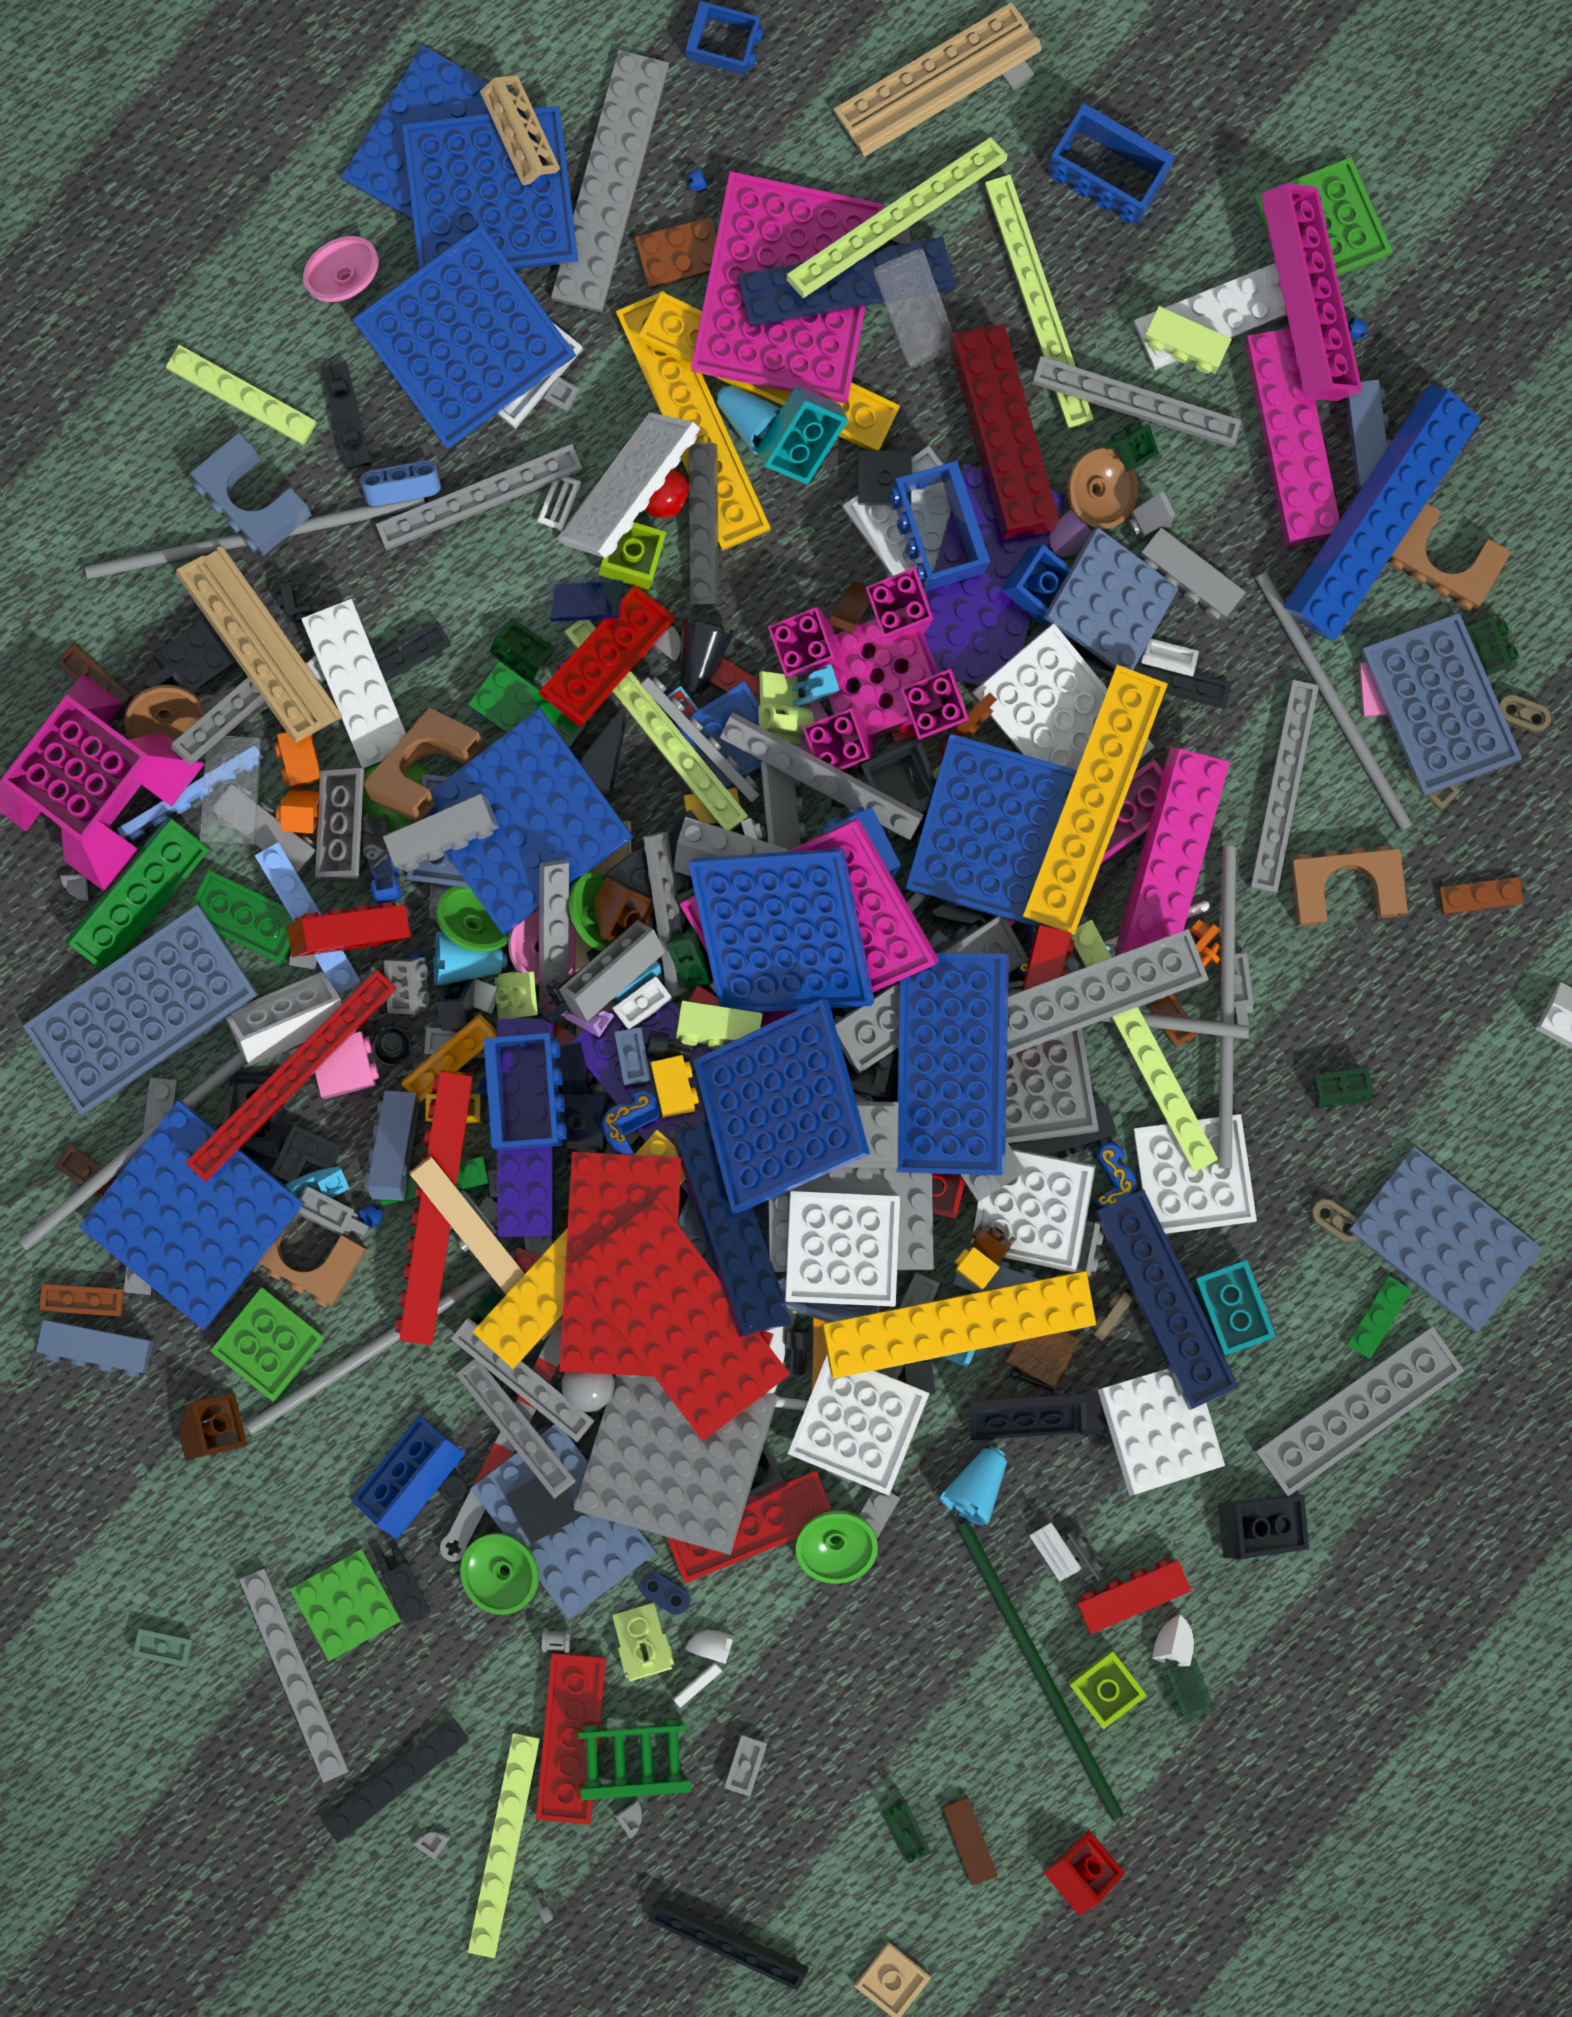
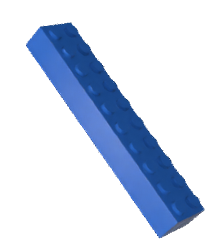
[1283,385,1481,641]

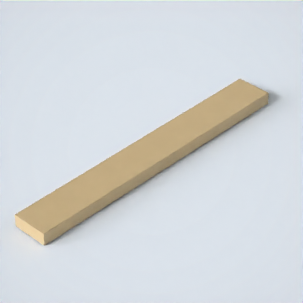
[409,1155,562,1340]

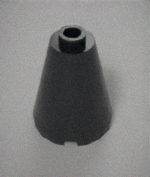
[680,617,735,693]

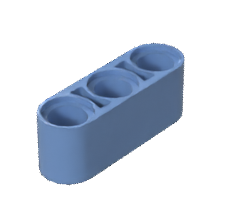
[360,460,441,506]

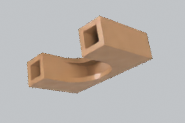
[1387,503,1511,611]
[363,707,485,823]
[1290,845,1408,927]
[256,1226,367,1308]

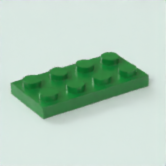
[468,661,586,748]
[188,870,294,965]

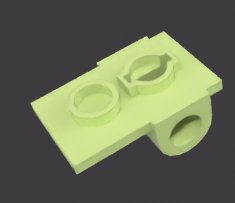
[758,671,814,745]
[494,972,538,1019]
[612,1603,674,1681]

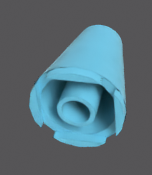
[717,385,782,455]
[433,932,507,985]
[940,1446,1007,1526]

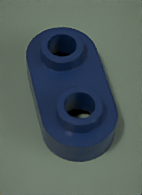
[640,1572,690,1614]

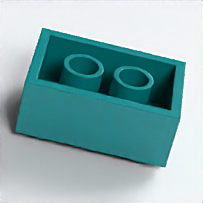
[756,385,849,485]
[1193,1260,1276,1356]

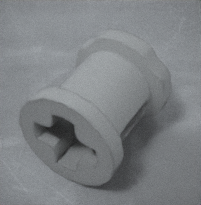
[542,1628,571,1653]

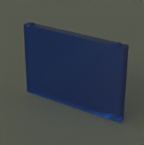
[550,581,624,622]

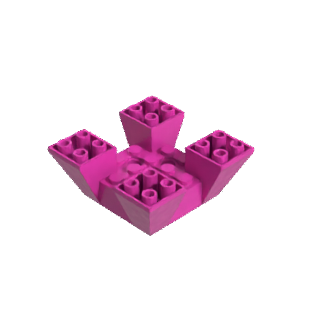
[768,567,969,770]
[0,673,204,892]

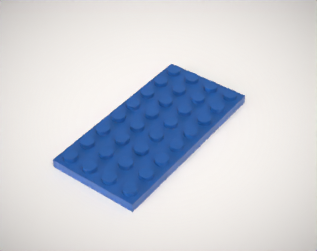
[897,953,1009,1175]

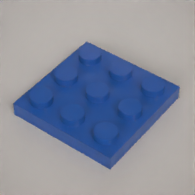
[676,681,764,788]

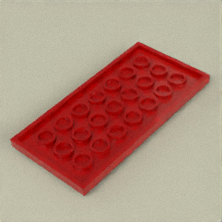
[559,1152,682,1377]
[570,1199,790,1441]

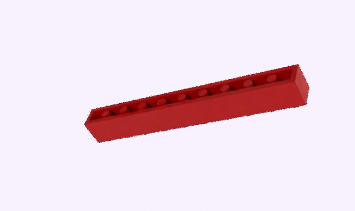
[395,1069,474,1345]

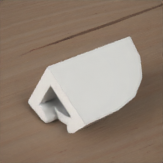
[1152,1615,1194,1666]
[685,1630,734,1664]

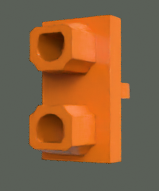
[1190,920,1221,967]

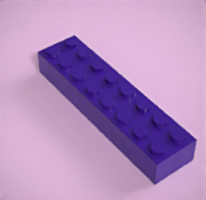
[497,1019,555,1238]

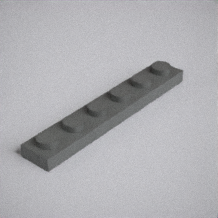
[689,443,719,605]

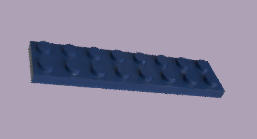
[737,237,955,328]
[671,1122,792,1338]
[1094,1189,1239,1410]

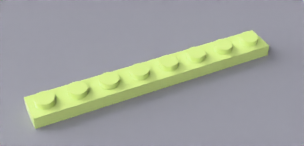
[468,1733,540,1958]

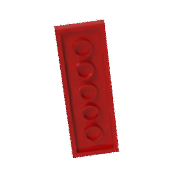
[539,585,676,727]
[667,1471,832,1583]
[536,1653,606,1825]

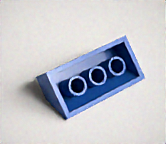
[351,1415,466,1539]

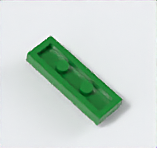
[1346,1276,1412,1359]

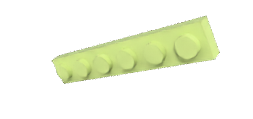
[166,345,317,446]

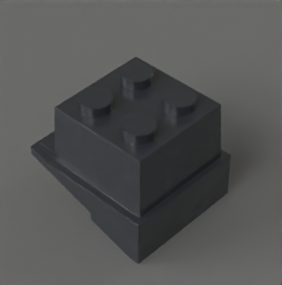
[857,739,936,834]
[834,1016,899,1100]

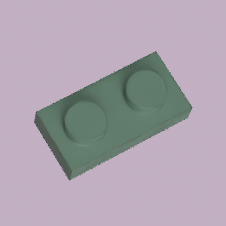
[132,1628,194,1667]

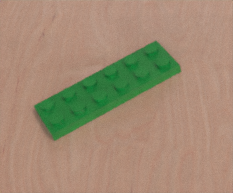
[65,816,209,970]

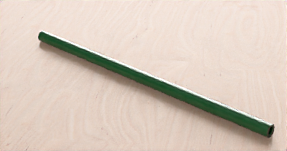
[956,1521,1124,1820]

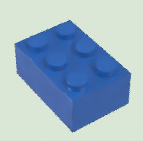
[1001,545,1071,638]

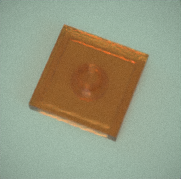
[1006,1332,1080,1388]

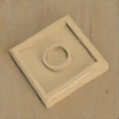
[854,1941,932,2017]

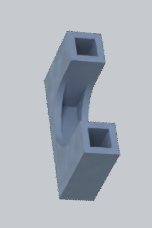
[190,433,312,556]

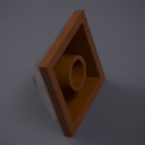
[594,877,655,942]
[179,1393,247,1461]

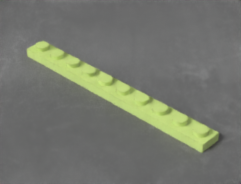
[786,137,1007,298]
[985,175,1094,430]
[564,616,748,831]
[1070,920,1218,1172]

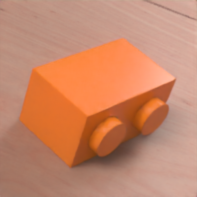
[275,732,321,789]
[276,789,319,833]

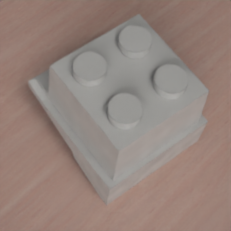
[841,1102,898,1169]

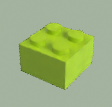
[598,522,666,590]
[1067,1649,1147,1729]

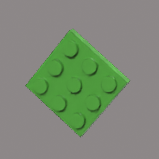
[210,1287,325,1402]
[290,1548,402,1661]

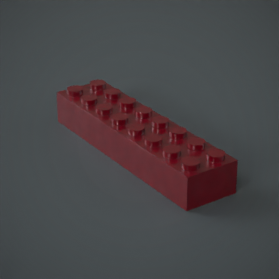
[949,324,1059,541]

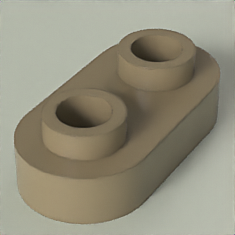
[1499,695,1551,733]
[1311,1199,1358,1242]
[1092,1291,1134,1341]

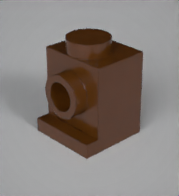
[970,1223,1016,1265]

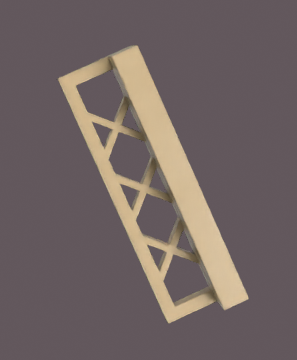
[480,75,560,185]

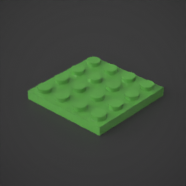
[1253,157,1393,276]

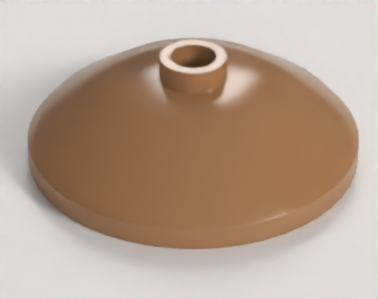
[1067,448,1138,529]
[124,685,205,741]

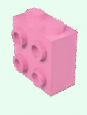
[315,1032,379,1099]

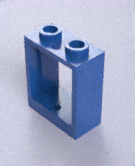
[685,1,764,75]

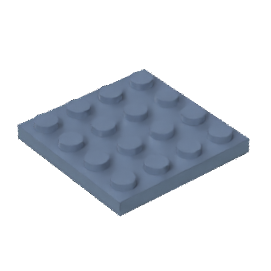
[1044,528,1179,670]

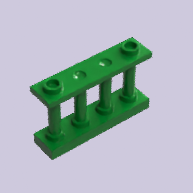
[575,1718,691,1800]

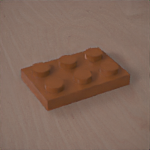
[635,217,717,289]

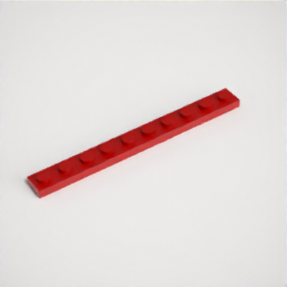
[185,970,396,1183]

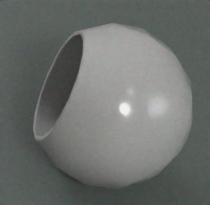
[561,1372,615,1412]

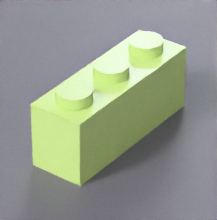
[1143,306,1232,374]
[676,1001,763,1050]

